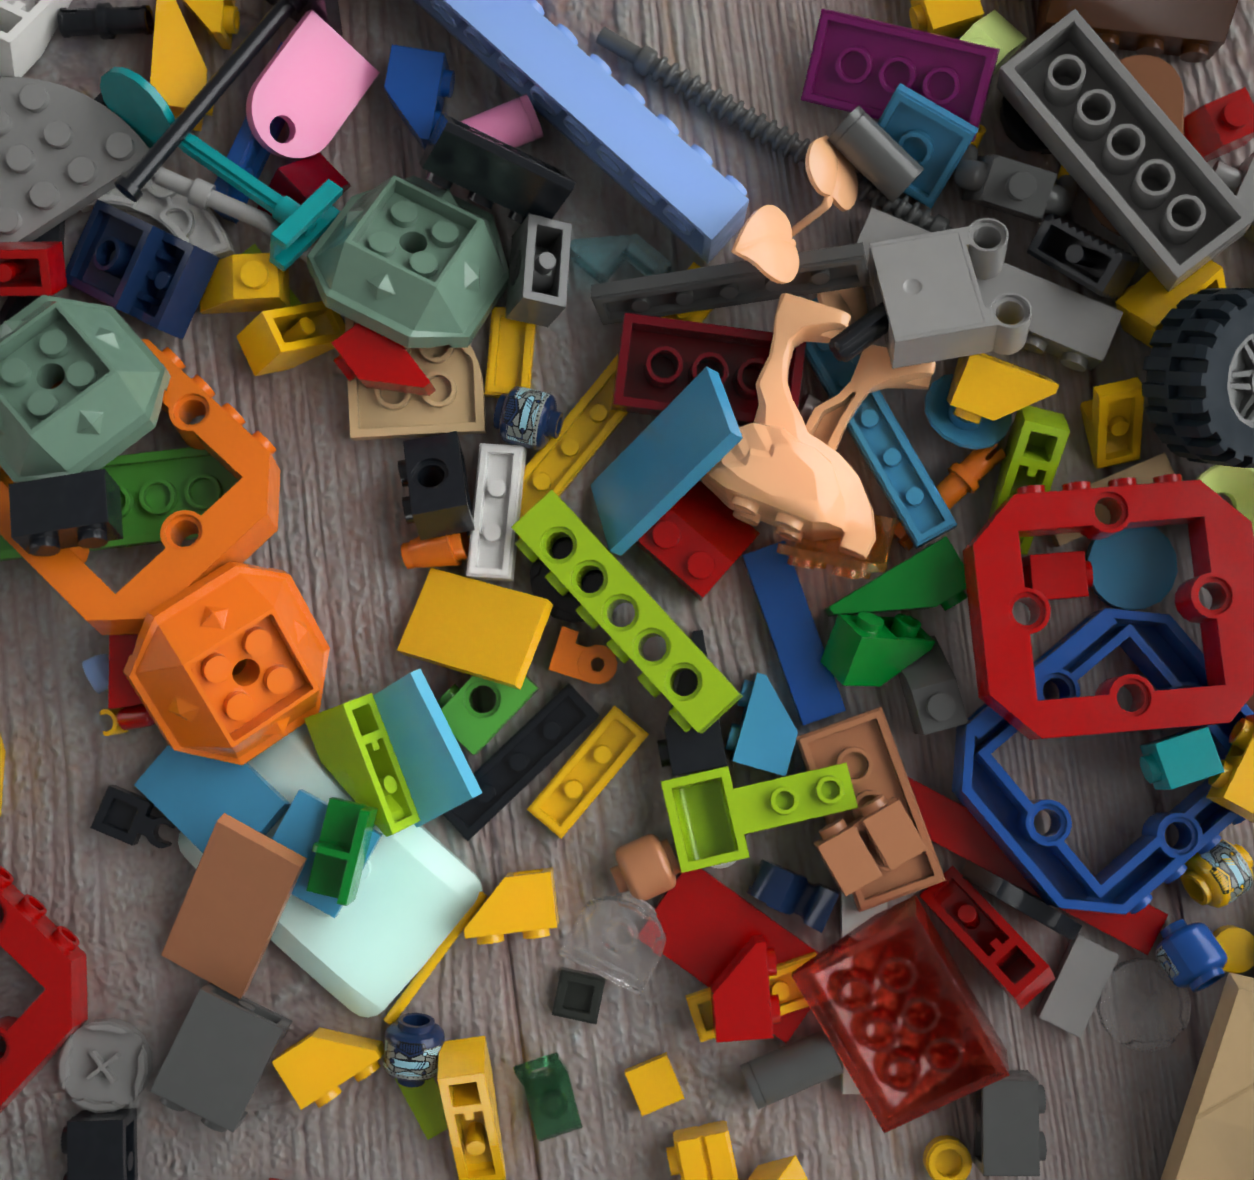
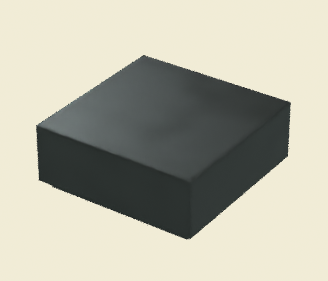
[552,967,606,1024]

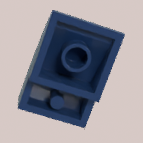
[66,199,220,340]

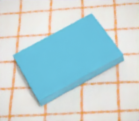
[373,669,482,828]

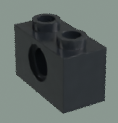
[398,431,475,540]

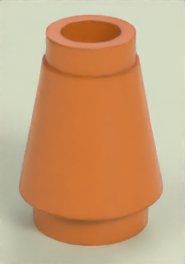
[401,532,469,569]

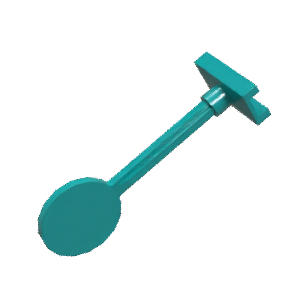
[100,67,343,271]

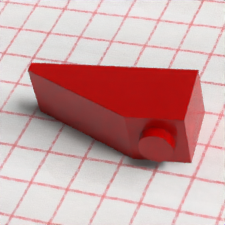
[919,865,1055,1009]

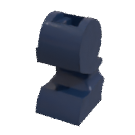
[747,859,840,933]

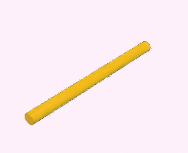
[383,891,488,1025]

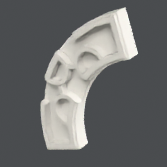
[81,171,235,258]

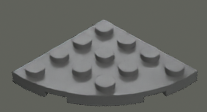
[0,77,150,242]

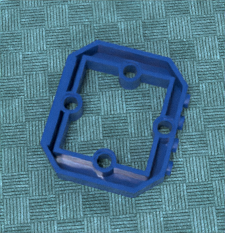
[952,608,1254,914]

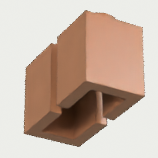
[813,795,928,896]

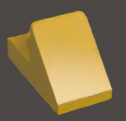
[1080,377,1144,469]

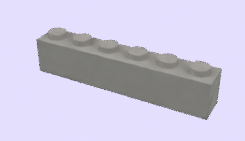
[855,207,1123,372]

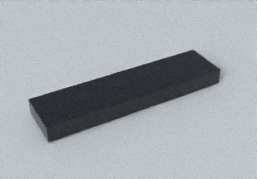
[443,683,600,841]

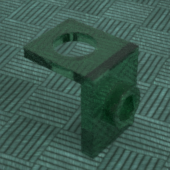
[513,1052,583,1142]

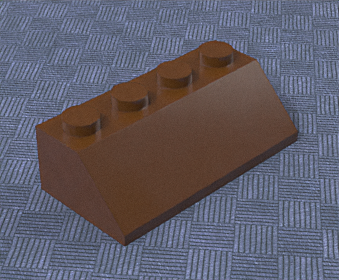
[1035,0,1238,63]

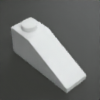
[0,0,72,77]

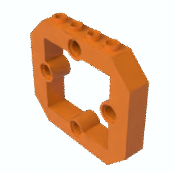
[0,339,281,635]

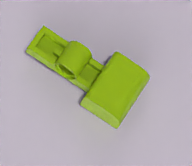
[660,762,858,873]

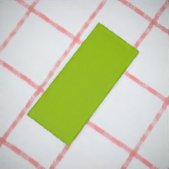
[395,1078,448,1140]

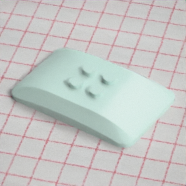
[178,723,483,1018]

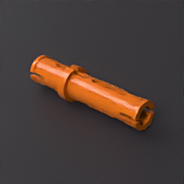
[889,444,1006,551]

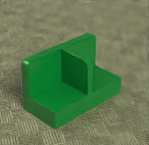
[306,797,378,906]

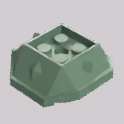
[307,175,509,348]
[0,295,171,483]

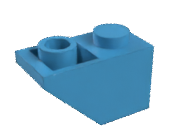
[725,672,798,776]

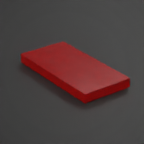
[637,868,839,1044]

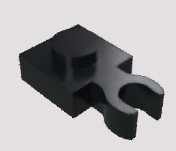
[90,785,177,848]

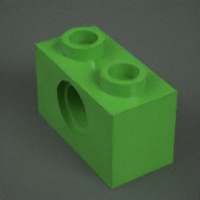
[437,676,540,755]

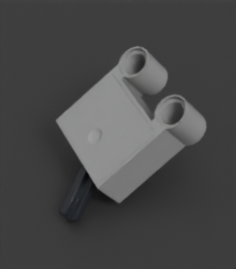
[829,218,1032,369]

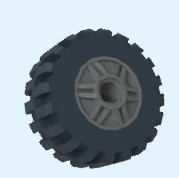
[1142,288,1254,468]

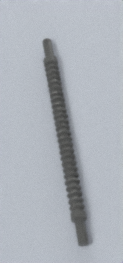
[596,27,954,232]

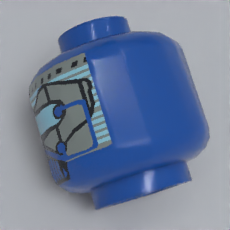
[1155,919,1228,993]

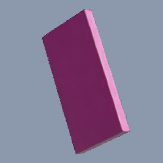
[801,8,1000,142]

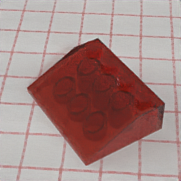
[791,895,1010,1133]

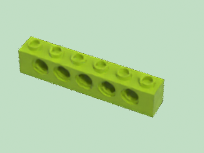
[511,490,743,734]

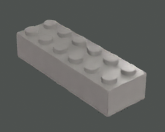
[997,9,1254,292]

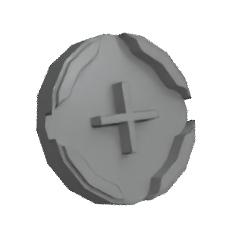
[57,1018,153,1113]

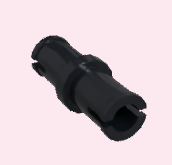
[58,3,154,40]

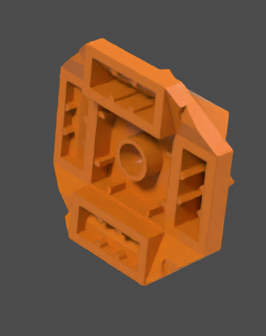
[123,561,330,765]

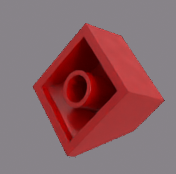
[635,481,760,601]

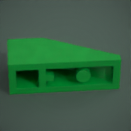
[824,536,968,617]

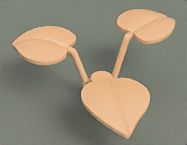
[731,135,867,329]

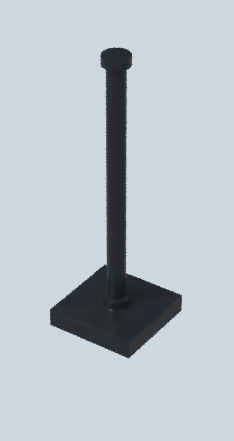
[114,0,343,202]

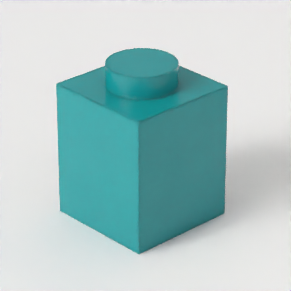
[1139,726,1225,790]

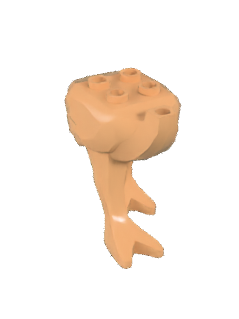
[700,293,936,561]

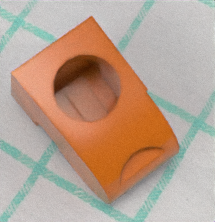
[548,626,618,684]

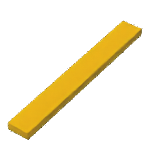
[468,262,713,549]

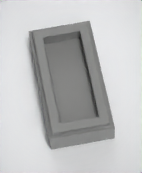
[1035,934,1120,1038]

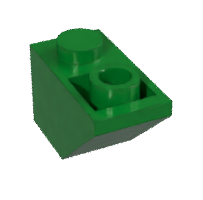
[820,612,935,687]

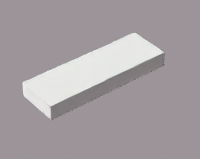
[466,443,527,582]

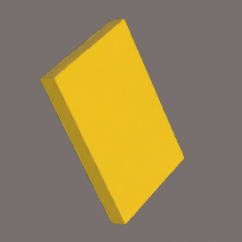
[397,568,553,690]

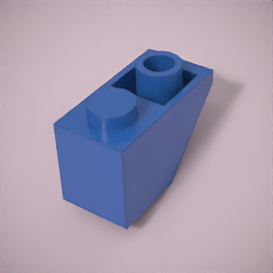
[384,44,455,151]

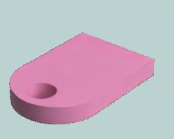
[246,10,380,159]

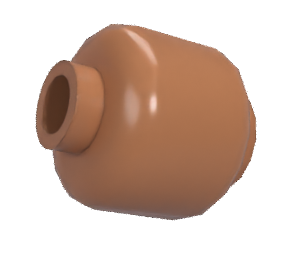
[610,834,681,902]

